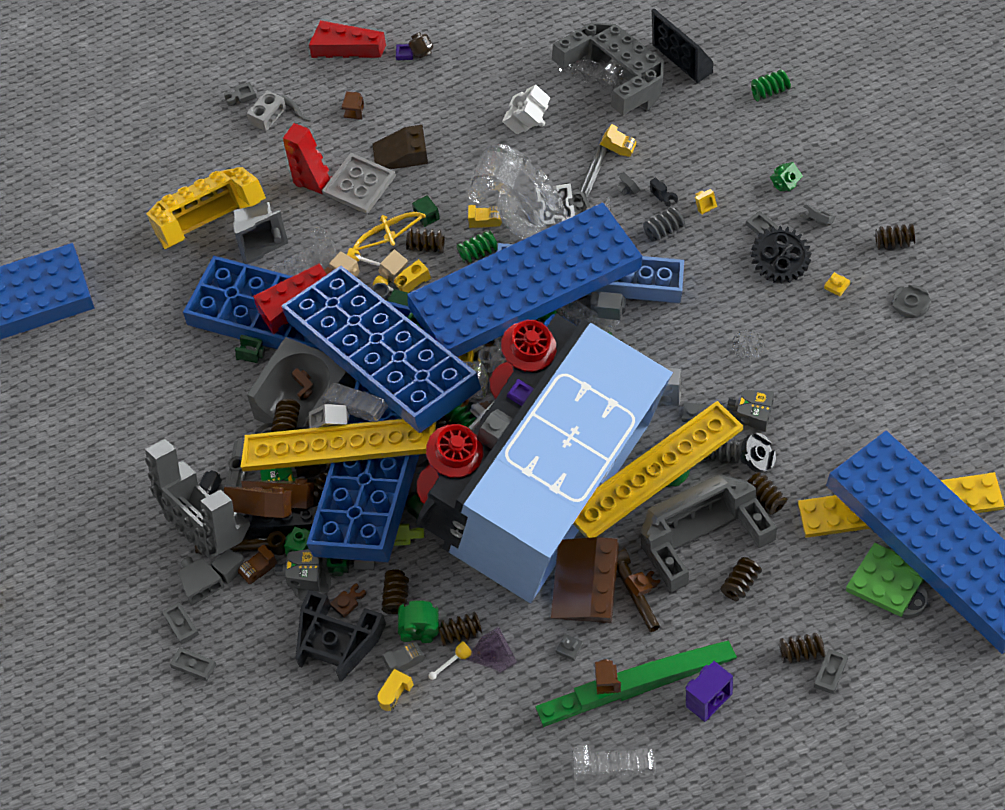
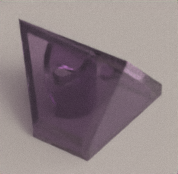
[467,627,517,673]

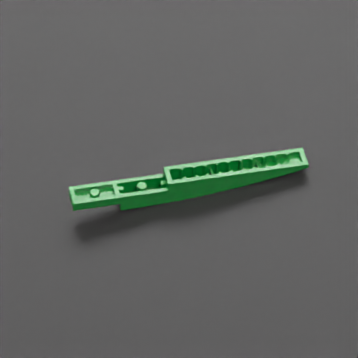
[535,640,737,727]

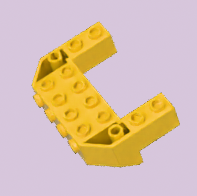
[146,167,266,249]

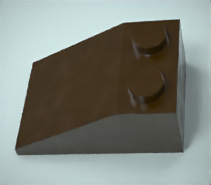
[372,124,428,170]

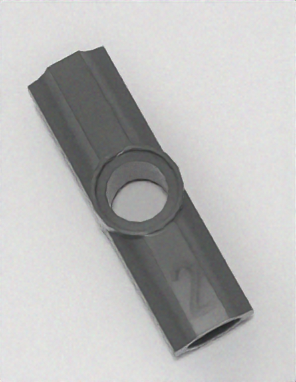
[226,439,248,488]

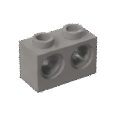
[247,90,286,131]
[659,368,681,406]
[309,404,349,428]

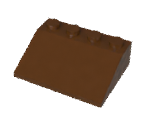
[551,537,619,623]

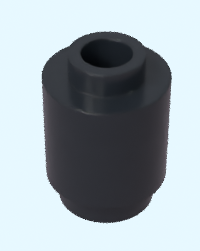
[198,470,222,495]

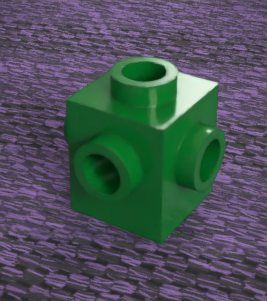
[769,162,803,191]
[284,527,310,556]

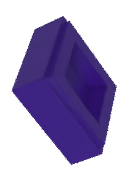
[396,44,413,60]
[507,379,534,406]

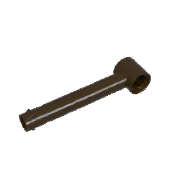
[195,531,286,555]
[617,547,660,632]

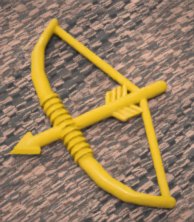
[353,212,426,251]

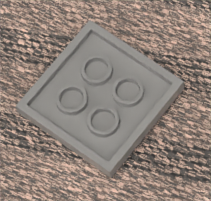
[322,153,396,214]

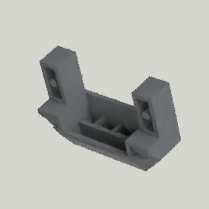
[552,22,664,115]
[145,439,250,559]
[641,475,777,593]

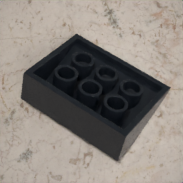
[651,9,714,83]

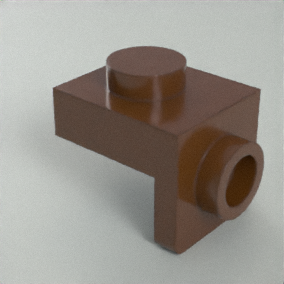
[292,368,314,400]

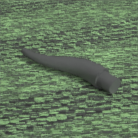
[276,94,311,122]

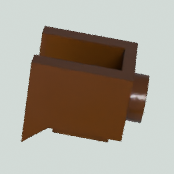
[342,91,364,120]
[595,659,621,694]

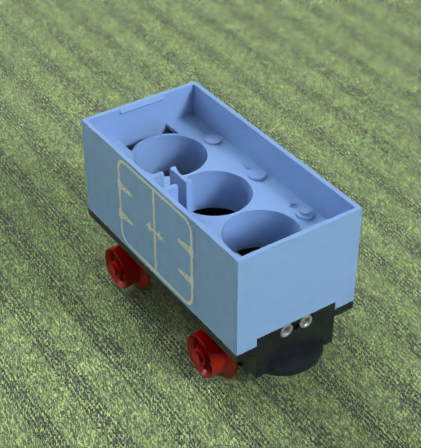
[416,313,673,603]

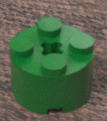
[398,600,439,643]

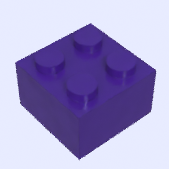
[685,661,733,722]

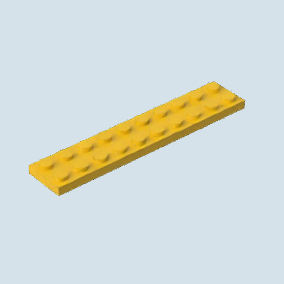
[573,401,743,538]
[241,419,436,472]
[798,472,1005,538]

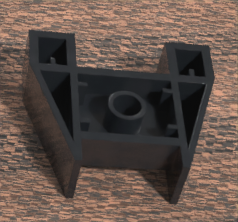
[295,590,386,681]

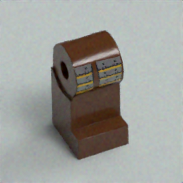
[238,544,278,584]

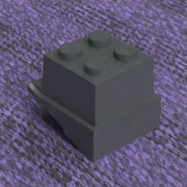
[233,202,288,264]

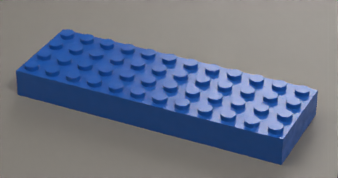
[407,203,643,357]
[0,243,95,340]
[183,256,412,351]
[282,265,481,433]
[306,381,419,562]
[826,430,1005,654]

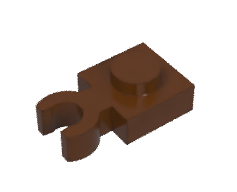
[625,571,661,597]
[330,583,366,618]

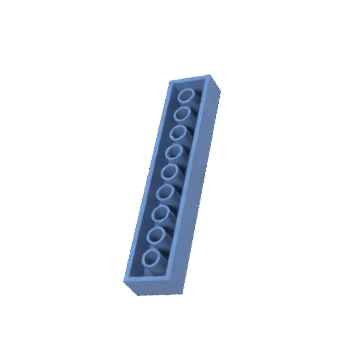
[497,243,684,303]

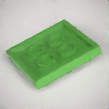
[846,543,924,617]

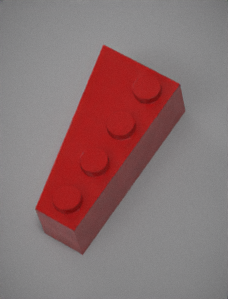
[309,20,386,58]
[283,123,332,195]
[253,263,327,335]

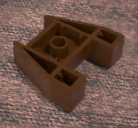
[224,478,314,518]

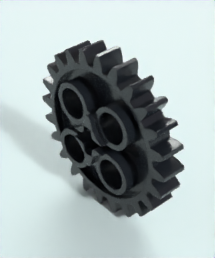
[751,226,812,284]

